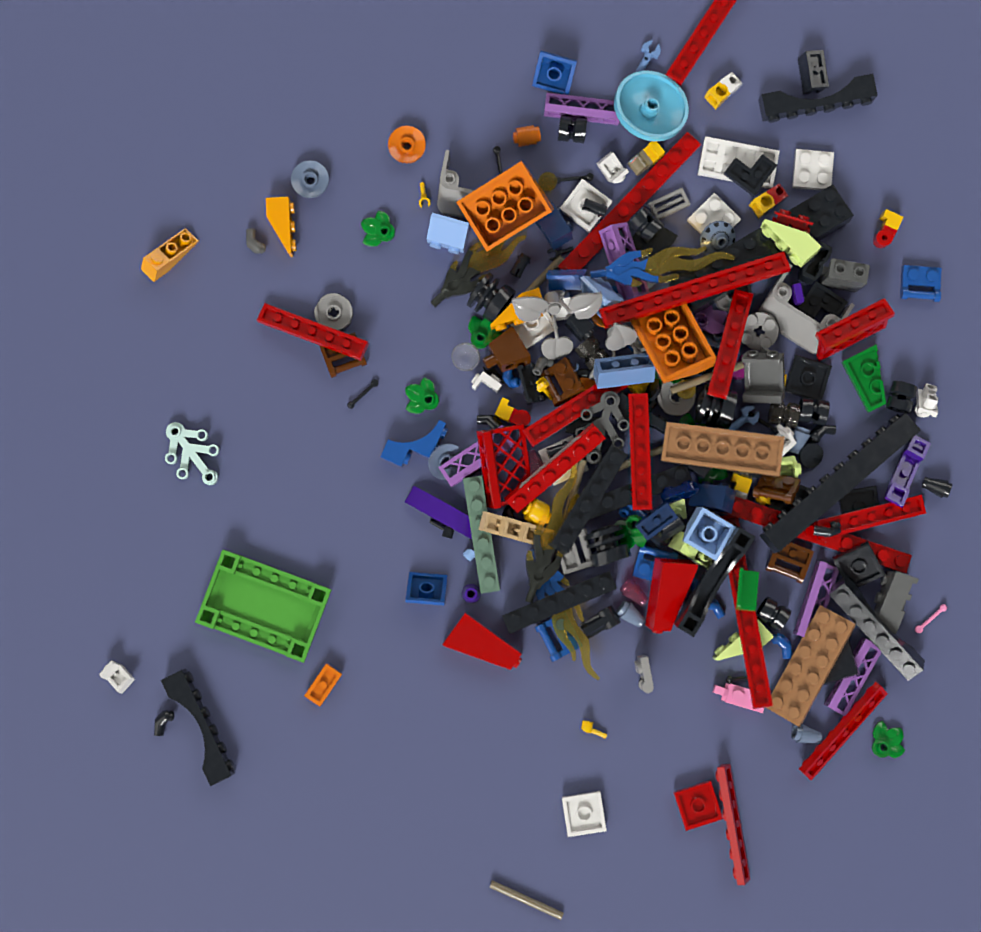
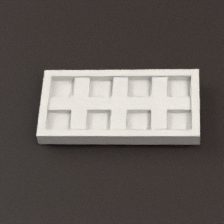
[697,136,780,189]

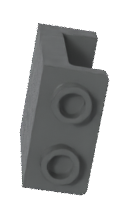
[819,258,870,293]
[742,350,785,404]

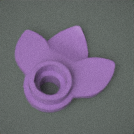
[694,305,728,335]

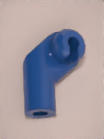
[708,599,726,619]
[771,633,792,659]

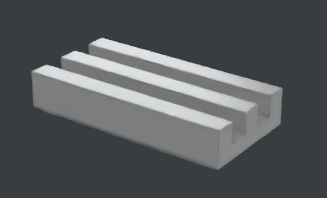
[648,187,690,220]

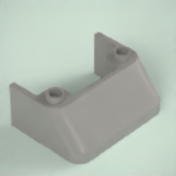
[437,150,474,218]
[757,263,855,354]

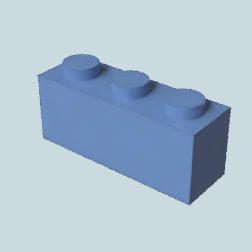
[593,353,656,389]

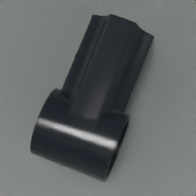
[650,514,687,548]
[579,605,621,639]

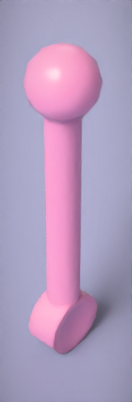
[915,604,947,633]

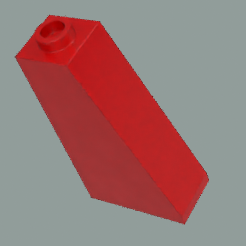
[645,558,698,634]
[442,612,522,670]

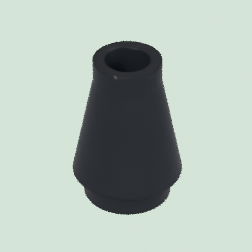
[921,477,952,498]

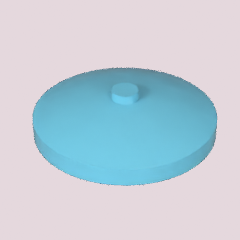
[614,71,689,141]

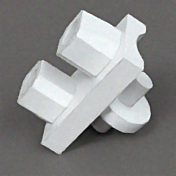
[915,383,938,418]

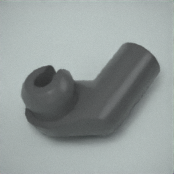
[246,229,266,254]
[532,356,555,376]

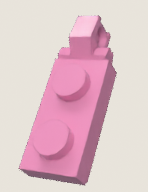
[712,683,764,713]

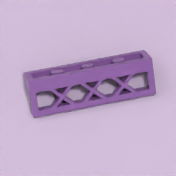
[544,93,619,125]
[599,222,650,301]
[438,425,514,488]
[793,561,839,637]
[824,638,881,716]

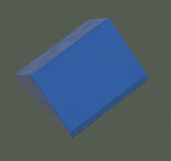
[532,51,577,95]
[405,572,447,605]

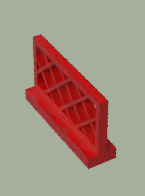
[815,298,895,361]
[477,424,531,509]

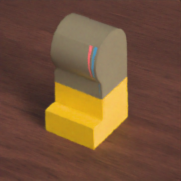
[627,141,665,176]

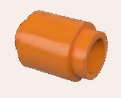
[513,125,541,147]

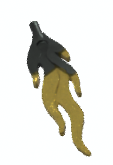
[430,225,530,307]
[525,465,579,603]

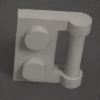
[557,528,593,574]
[634,655,654,693]

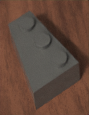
[874,571,919,634]

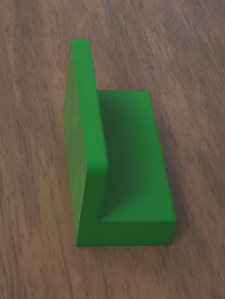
[736,568,759,612]

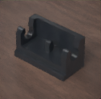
[797,50,829,95]
[517,363,545,405]

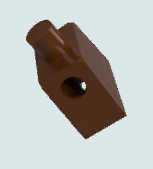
[482,326,531,372]

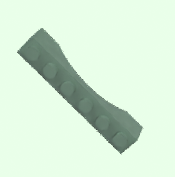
[463,476,500,594]

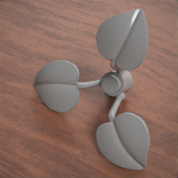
[512,291,602,360]
[589,323,642,381]

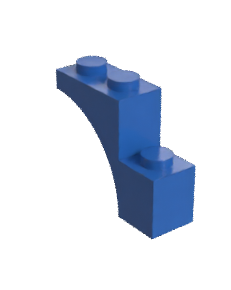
[380,420,448,468]

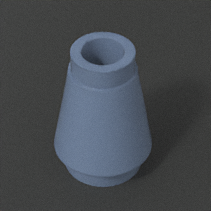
[789,425,810,455]
[616,601,645,627]
[791,724,822,744]

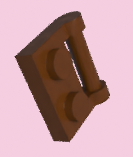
[319,332,367,378]
[539,357,585,407]
[753,475,801,504]
[765,542,815,584]

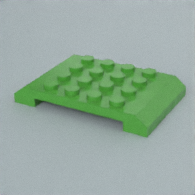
[195,549,332,663]

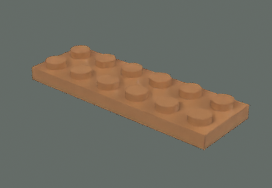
[661,422,785,476]
[766,605,856,727]

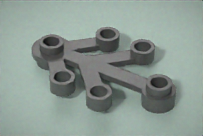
[575,391,629,464]

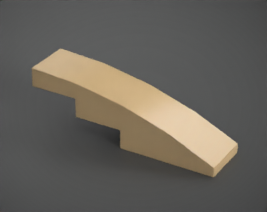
[478,511,556,549]

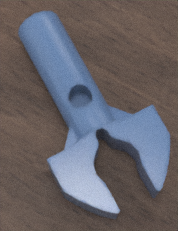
[636,40,661,72]
[729,405,760,430]

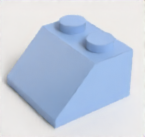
[427,213,470,254]
[580,276,624,319]
[682,507,736,561]

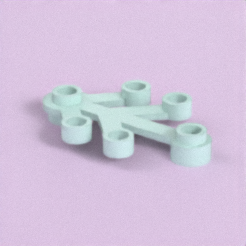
[165,422,220,485]

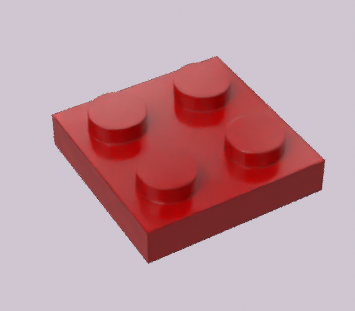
[673,780,723,831]

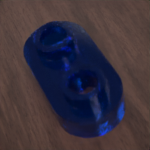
[660,480,699,504]

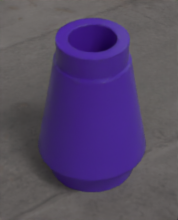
[462,584,481,603]

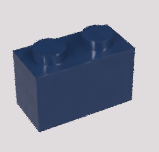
[535,202,574,250]
[689,481,736,514]

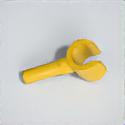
[419,182,430,208]
[536,377,553,400]
[581,720,607,739]

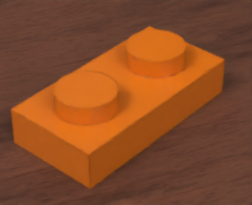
[304,663,342,707]

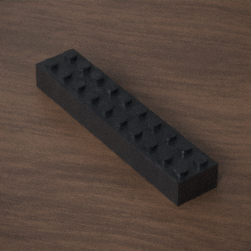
[669,184,854,316]

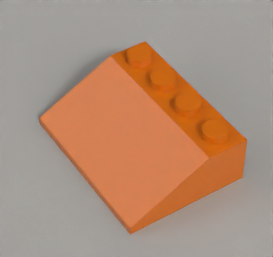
[456,161,554,251]
[630,304,716,383]

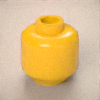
[522,498,552,526]

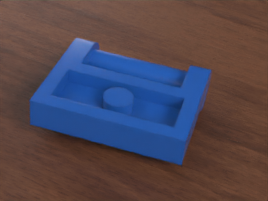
[900,265,942,302]
[632,544,678,581]
[534,612,583,662]

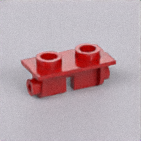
[772,209,813,234]

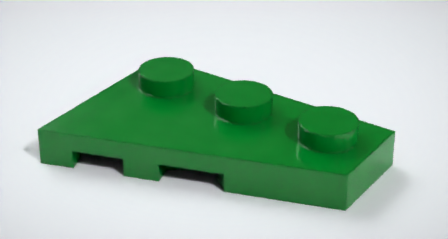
[841,344,886,413]

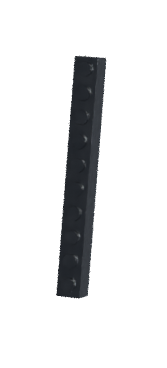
[759,413,921,553]

